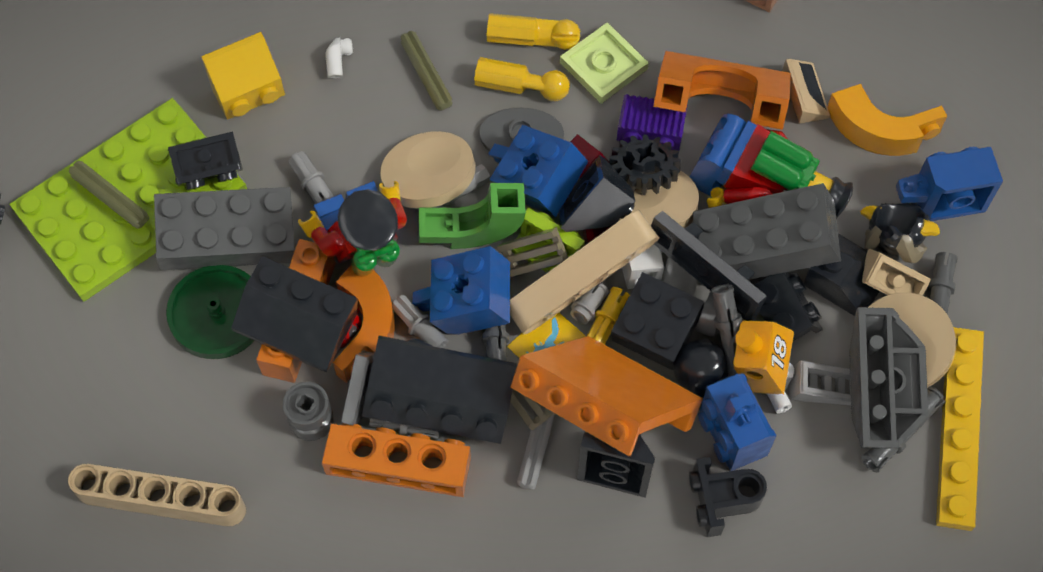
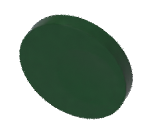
[166,265,254,359]

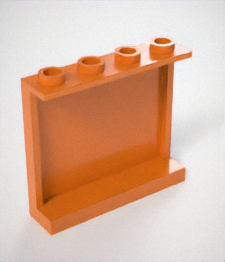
[510,336,703,456]

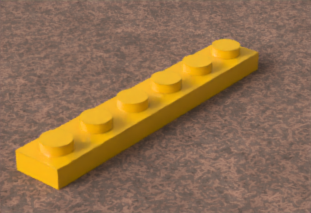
[936,327,984,531]

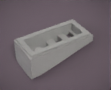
[789,360,851,405]

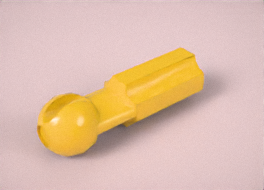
[487,13,580,50]
[474,57,570,101]

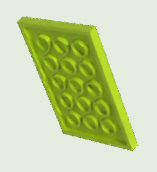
[9,98,247,302]

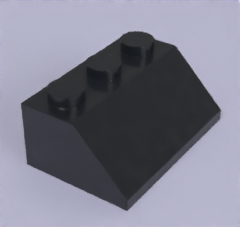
[231,256,358,373]
[577,431,655,498]

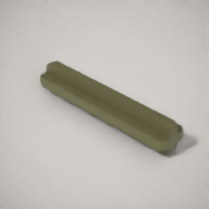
[400,31,452,111]
[69,161,149,228]

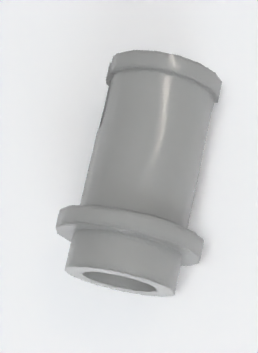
[570,283,609,324]

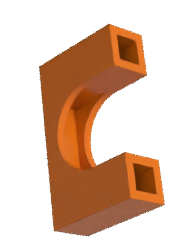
[653,51,791,130]

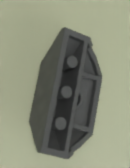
[849,307,929,449]

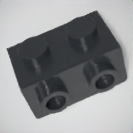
[168,131,243,190]
[754,272,822,341]

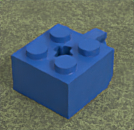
[488,125,589,217]
[896,146,1003,221]
[412,246,510,335]
[698,374,777,471]

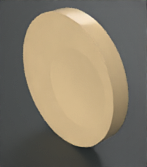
[380,131,476,209]
[618,170,699,228]
[868,293,956,388]

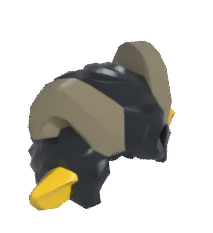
[860,203,940,263]

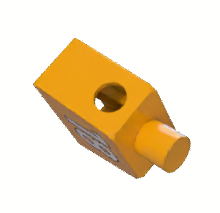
[733,321,794,395]

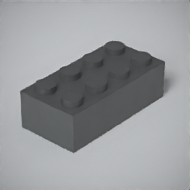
[693,183,841,279]
[154,187,295,270]

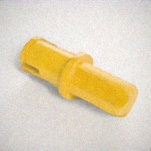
[586,287,630,345]

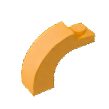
[827,84,947,156]

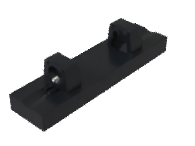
[651,211,767,321]

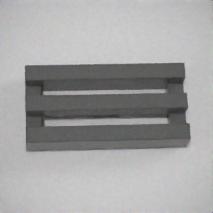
[341,350,375,426]

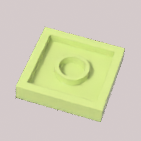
[560,23,649,104]

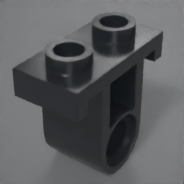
[689,457,767,537]

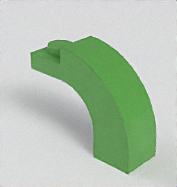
[418,183,526,249]

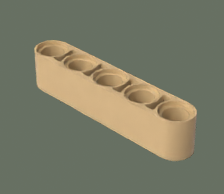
[510,210,659,335]
[68,464,246,526]

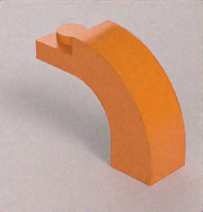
[333,266,395,383]

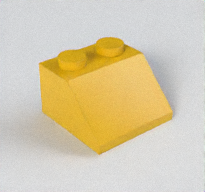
[201,32,285,120]

